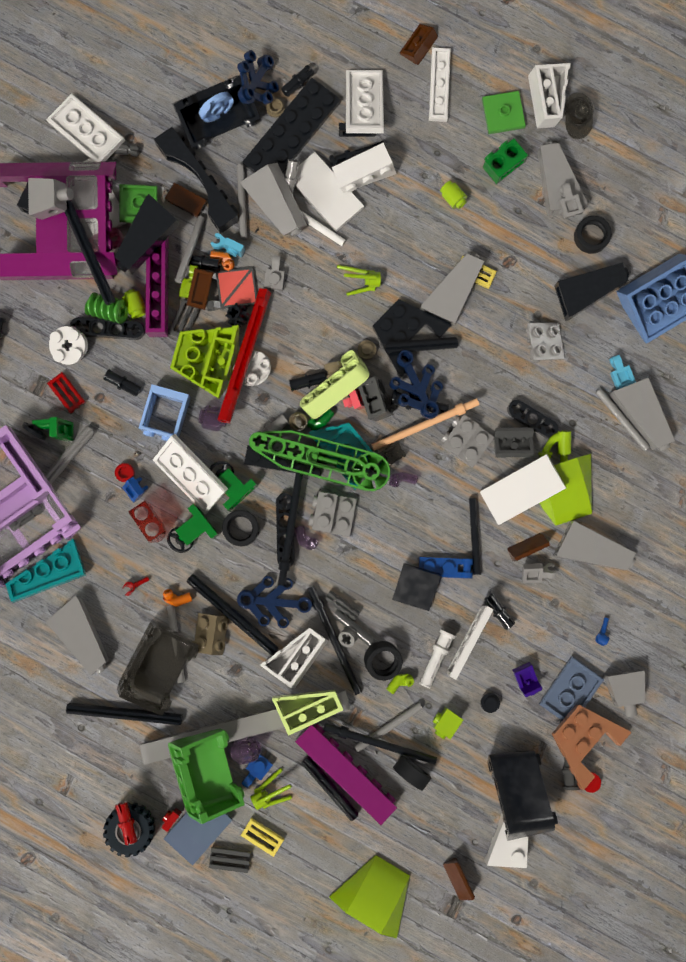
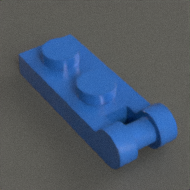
[419,557,473,579]

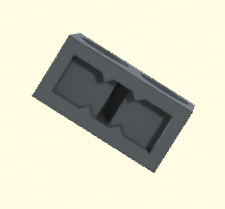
[359,376,393,421]

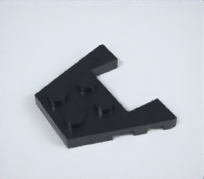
[372,299,452,378]

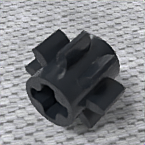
[225,303,250,328]

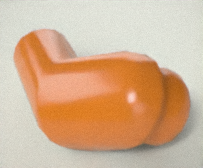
[210,250,235,271]
[163,589,192,607]

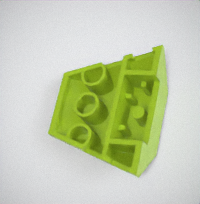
[170,325,239,399]
[539,454,592,526]
[329,855,410,939]

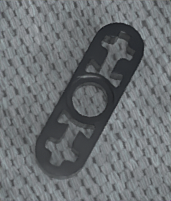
[507,400,558,438]

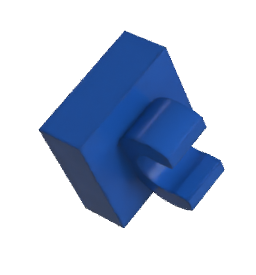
[122,477,148,503]

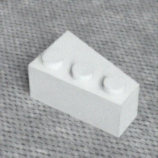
[332,142,396,193]
[484,814,528,868]

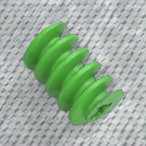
[85,292,128,324]

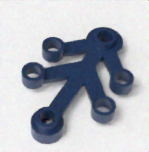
[237,50,279,105]
[389,350,443,419]
[237,576,312,628]

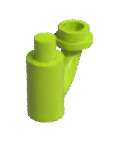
[538,431,571,462]

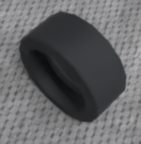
[574,215,612,254]
[222,510,260,547]
[364,641,403,681]
[393,755,432,791]

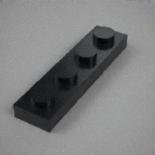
[244,445,322,476]

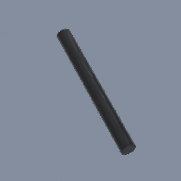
[469,498,481,575]

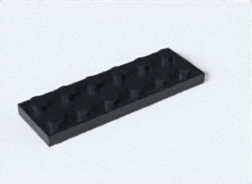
[242,78,341,173]

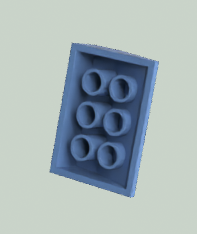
[616,253,686,344]

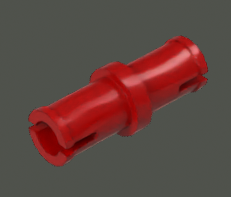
[115,801,138,845]

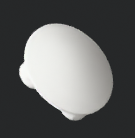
[233,349,271,386]

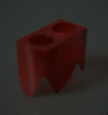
[128,501,167,543]

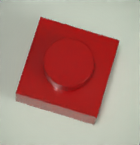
[161,808,182,832]

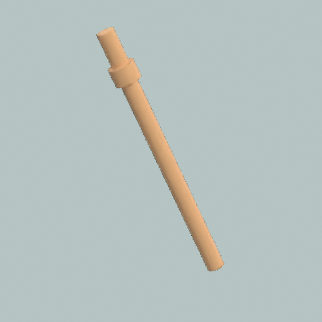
[371,398,479,451]

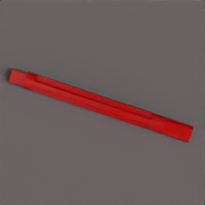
[217,288,271,424]

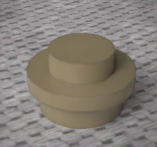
[266,99,285,118]
[357,340,376,359]
[289,412,308,432]

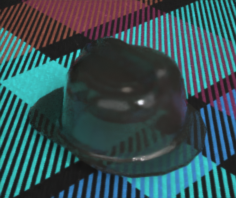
[565,92,595,139]

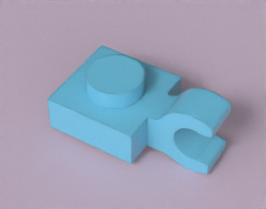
[210,233,245,257]
[609,355,636,390]

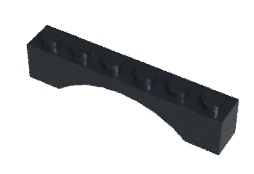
[154,127,239,234]

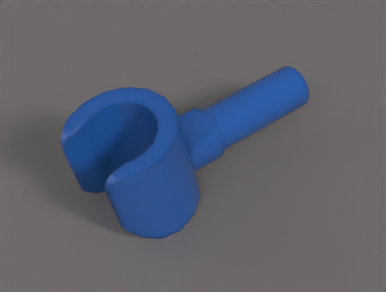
[595,618,610,646]

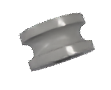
[338,627,358,647]

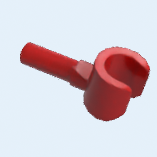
[122,577,149,596]

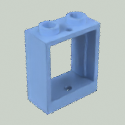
[139,384,191,441]

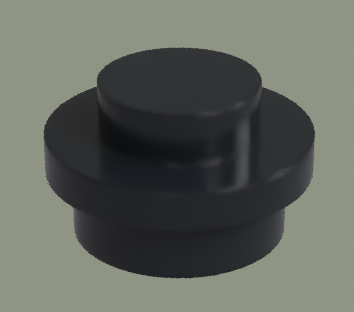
[480,693,500,713]

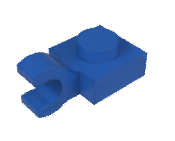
[241,752,273,789]

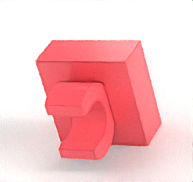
[342,389,365,409]

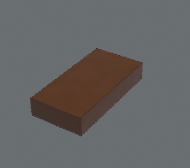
[165,183,207,218]
[186,268,214,310]

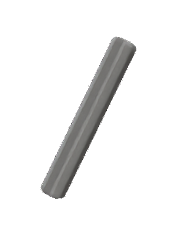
[45,426,95,484]

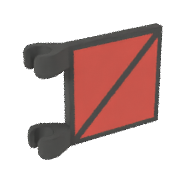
[206,268,257,311]

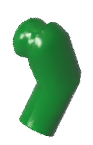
[307,409,334,431]

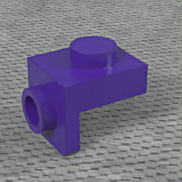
[512,662,543,697]

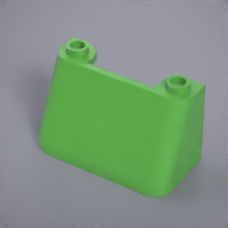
[168,728,245,824]

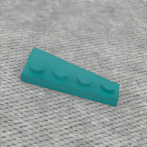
[6,539,86,603]

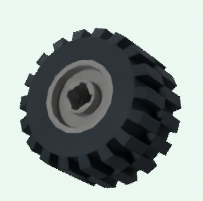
[103,802,155,857]

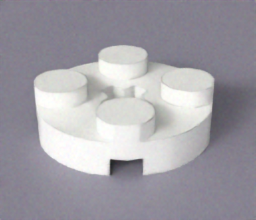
[49,326,88,365]

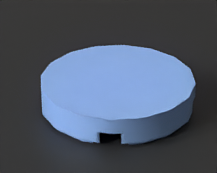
[199,92,234,123]

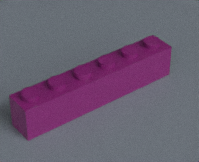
[146,237,169,337]
[295,723,397,825]

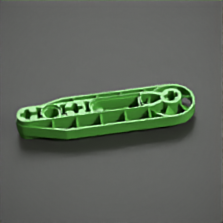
[249,430,390,492]

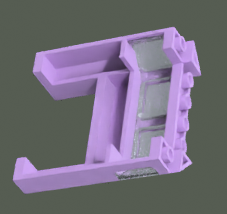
[0,425,81,588]

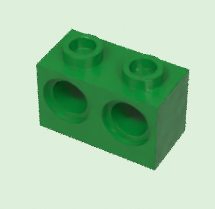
[483,138,528,184]

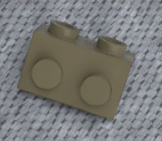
[193,613,228,655]

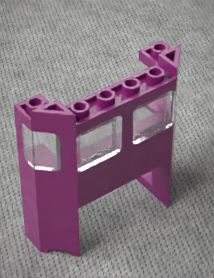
[0,162,118,280]

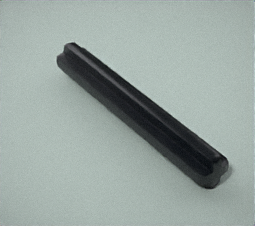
[384,337,458,353]
[301,756,359,821]

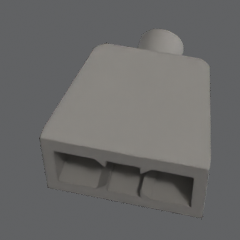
[28,178,74,220]
[603,669,645,717]

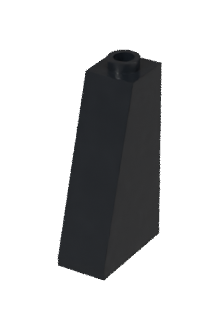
[115,194,179,275]
[554,262,629,321]

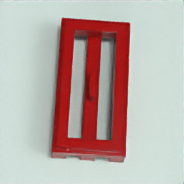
[47,372,86,413]

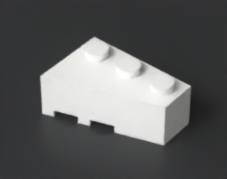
[528,63,571,129]
[260,628,328,689]

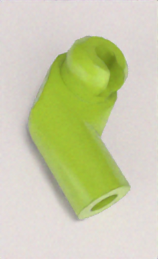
[386,673,414,695]

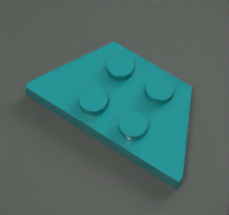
[308,423,373,490]

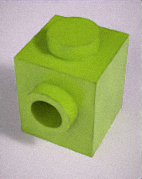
[432,707,463,740]

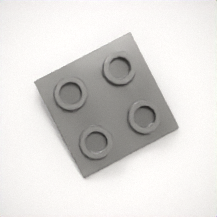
[526,322,565,363]

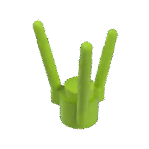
[337,265,381,296]
[250,768,292,810]

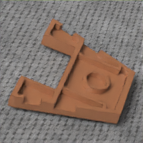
[552,705,631,790]

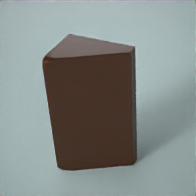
[400,24,438,65]
[507,533,550,562]
[443,858,475,900]

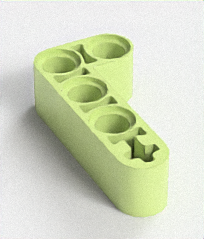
[300,350,370,419]

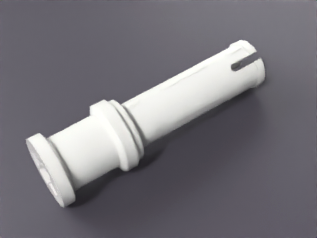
[419,629,456,689]

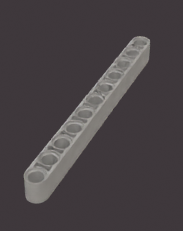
[139,690,350,764]

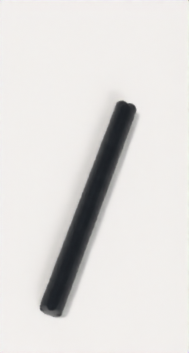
[65,200,116,305]
[187,574,279,656]
[66,703,183,725]

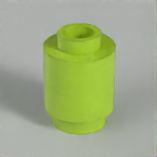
[440,181,467,209]
[122,289,146,319]

